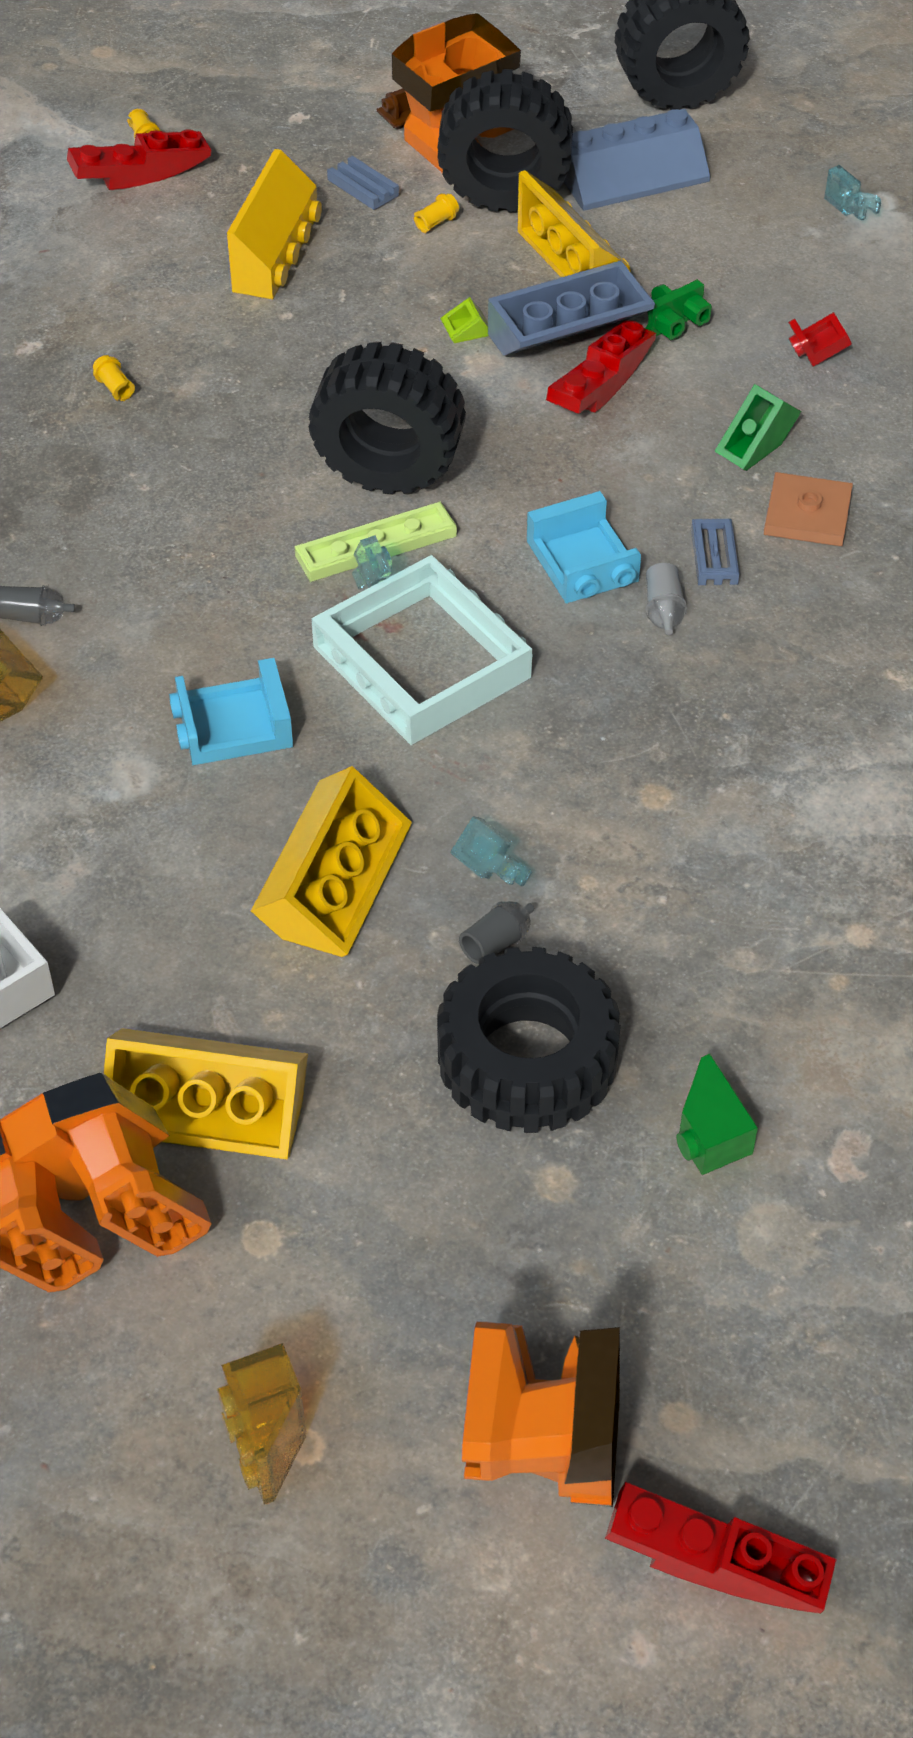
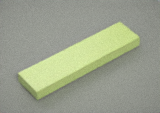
[295,501,457,582]

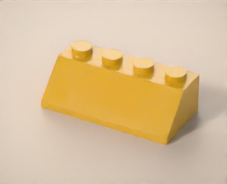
[227,149,322,300]
[517,170,631,278]
[251,766,412,957]
[104,1028,308,1159]

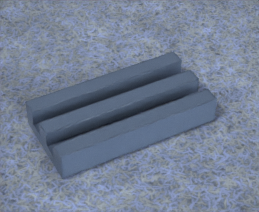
[327,156,399,210]
[691,519,739,585]

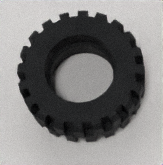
[614,0,750,110]
[437,69,573,212]
[308,342,466,494]
[437,947,621,1133]

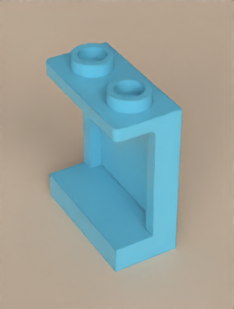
[527,491,641,604]
[169,658,293,766]

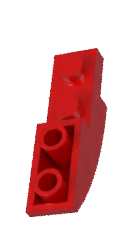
[67,129,211,190]
[546,320,656,414]
[605,1482,837,1614]

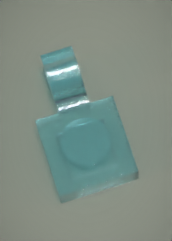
[824,165,881,220]
[352,535,392,589]
[450,816,532,886]

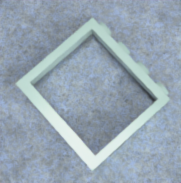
[311,555,533,745]

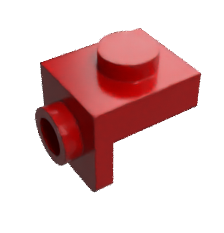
[788,312,852,367]

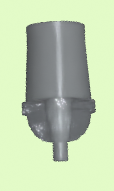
[646,563,687,635]

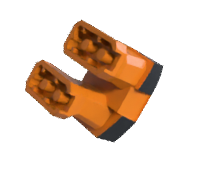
[0,1073,212,1293]

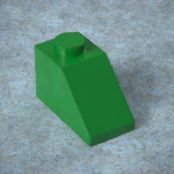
[715,384,802,471]
[676,1054,758,1175]

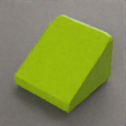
[440,297,489,344]

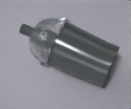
[0,585,75,626]
[459,901,534,964]

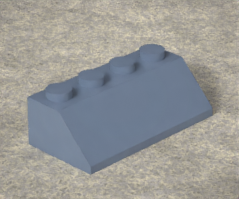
[564,108,710,211]
[488,260,655,356]

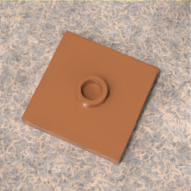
[764,472,853,546]

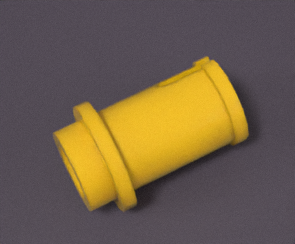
[127,109,160,138]
[413,193,459,233]
[93,355,135,401]

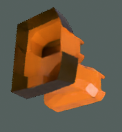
[392,13,521,173]
[462,1322,620,1507]

